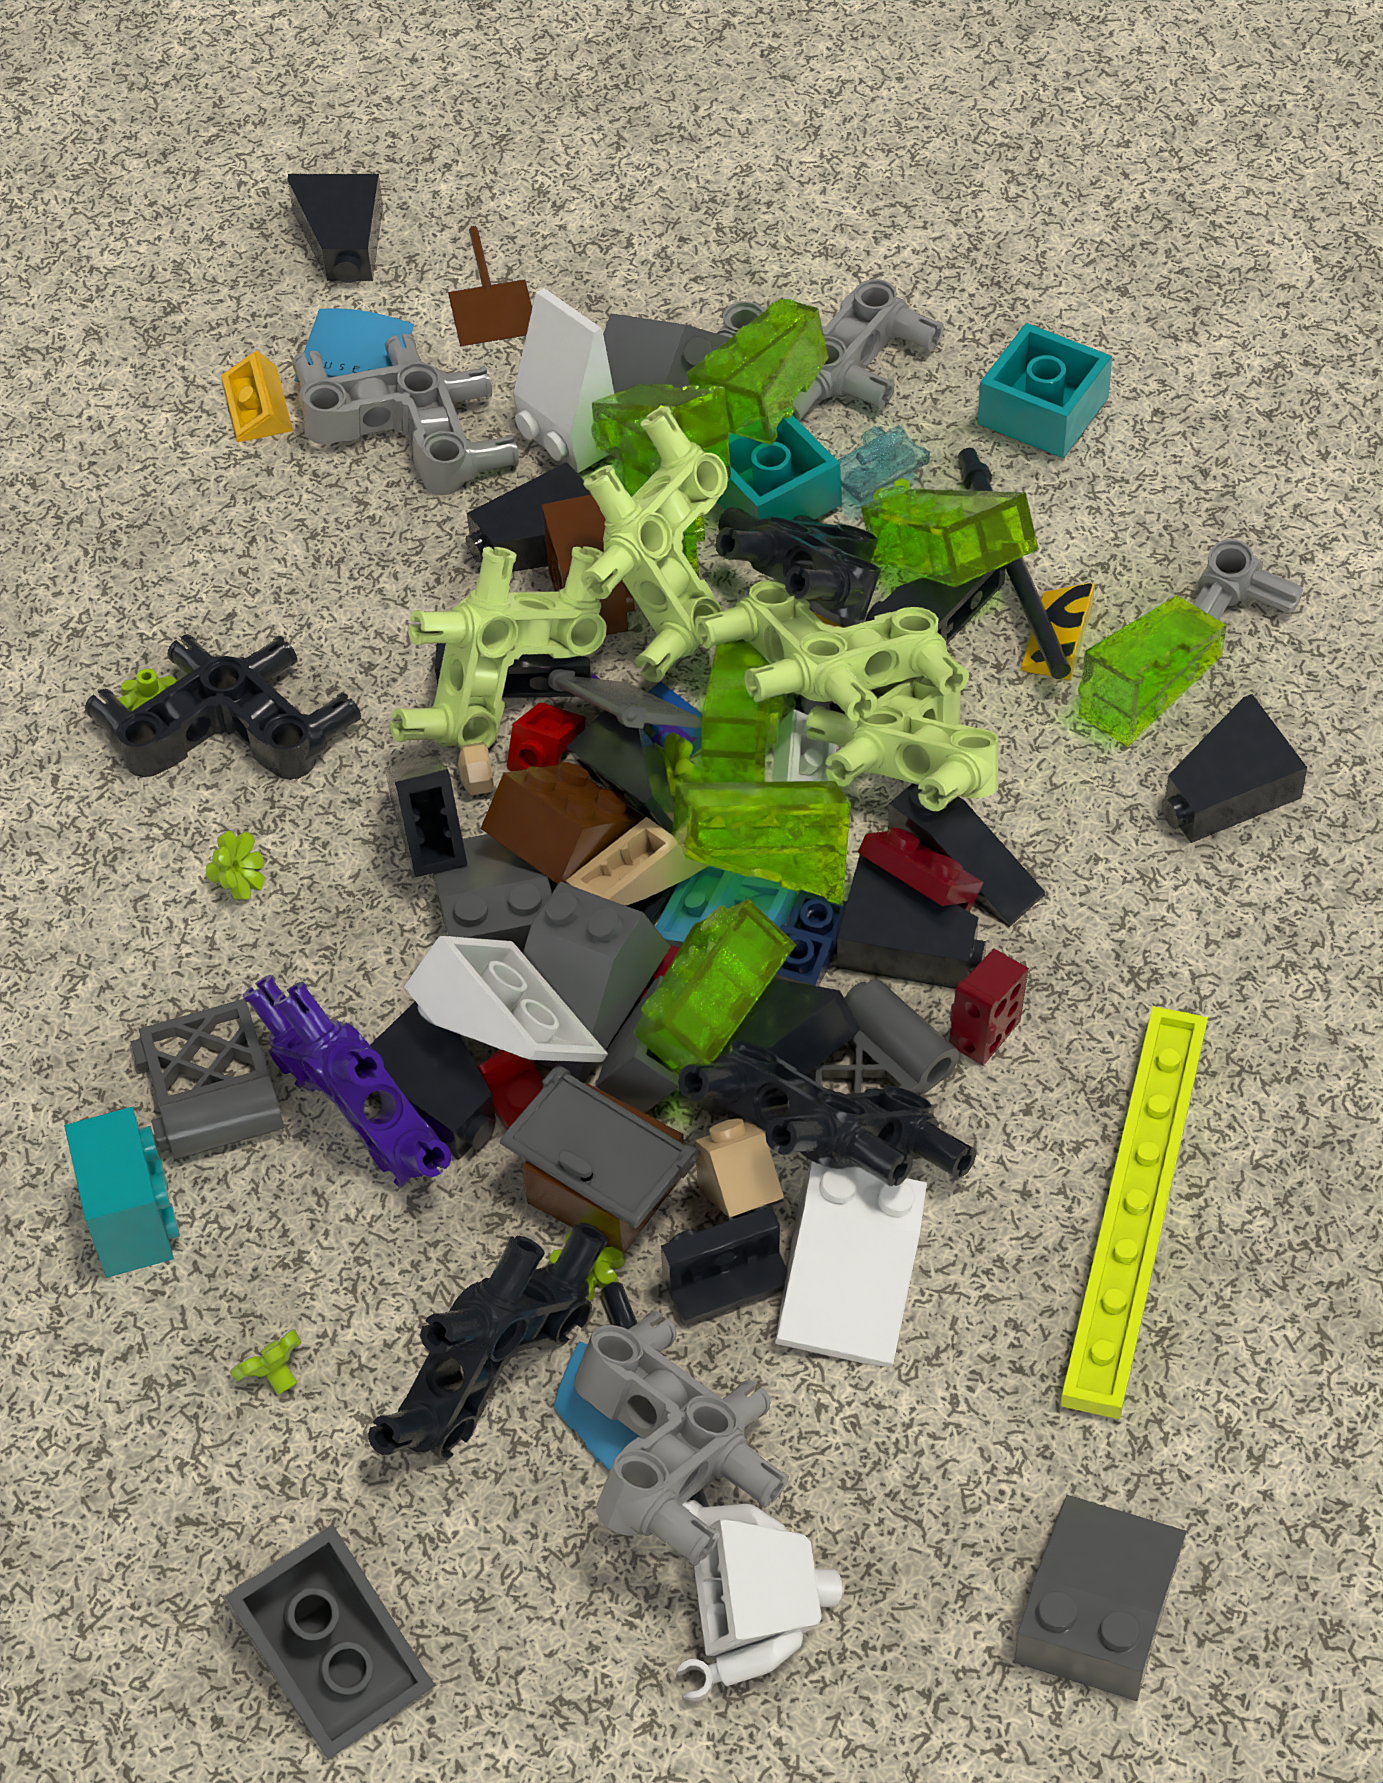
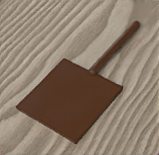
[448,226,532,347]

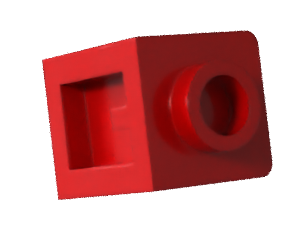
[507,702,586,772]
[478,1050,544,1130]

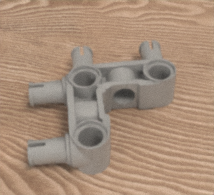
[717,279,944,422]
[292,334,519,495]
[574,1311,789,1566]

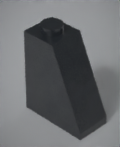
[287,174,383,283]
[465,462,591,572]
[1162,694,1307,843]
[384,756,468,877]
[837,854,987,989]
[686,974,860,1118]
[369,1001,496,1160]

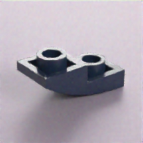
[763,888,847,986]

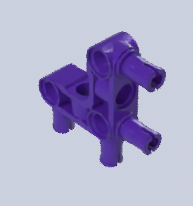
[242,975,451,1187]

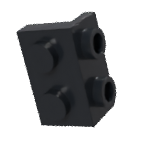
[661,1206,787,1325]

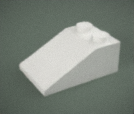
[514,288,624,473]
[404,936,608,1062]
[775,1161,927,1367]

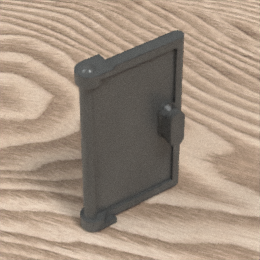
[548,669,703,729]
[500,1065,700,1228]

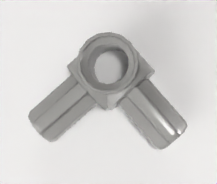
[1184,539,1303,635]

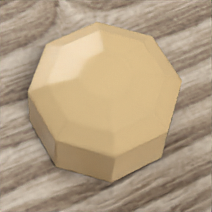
[458,742,494,795]

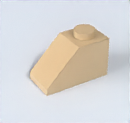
[695,1119,784,1218]

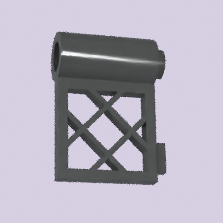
[788,980,959,1105]
[130,999,284,1160]

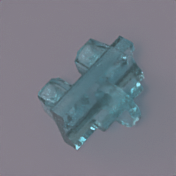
[838,425,930,508]

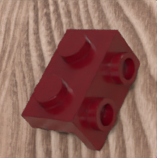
[858,827,983,912]

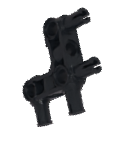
[715,507,881,620]
[85,634,361,780]
[678,1041,976,1187]
[368,1223,608,1461]

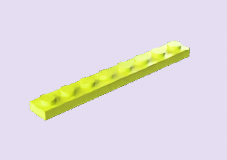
[1061,1006,1208,1420]

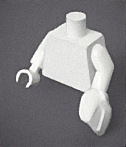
[676,1499,842,1701]

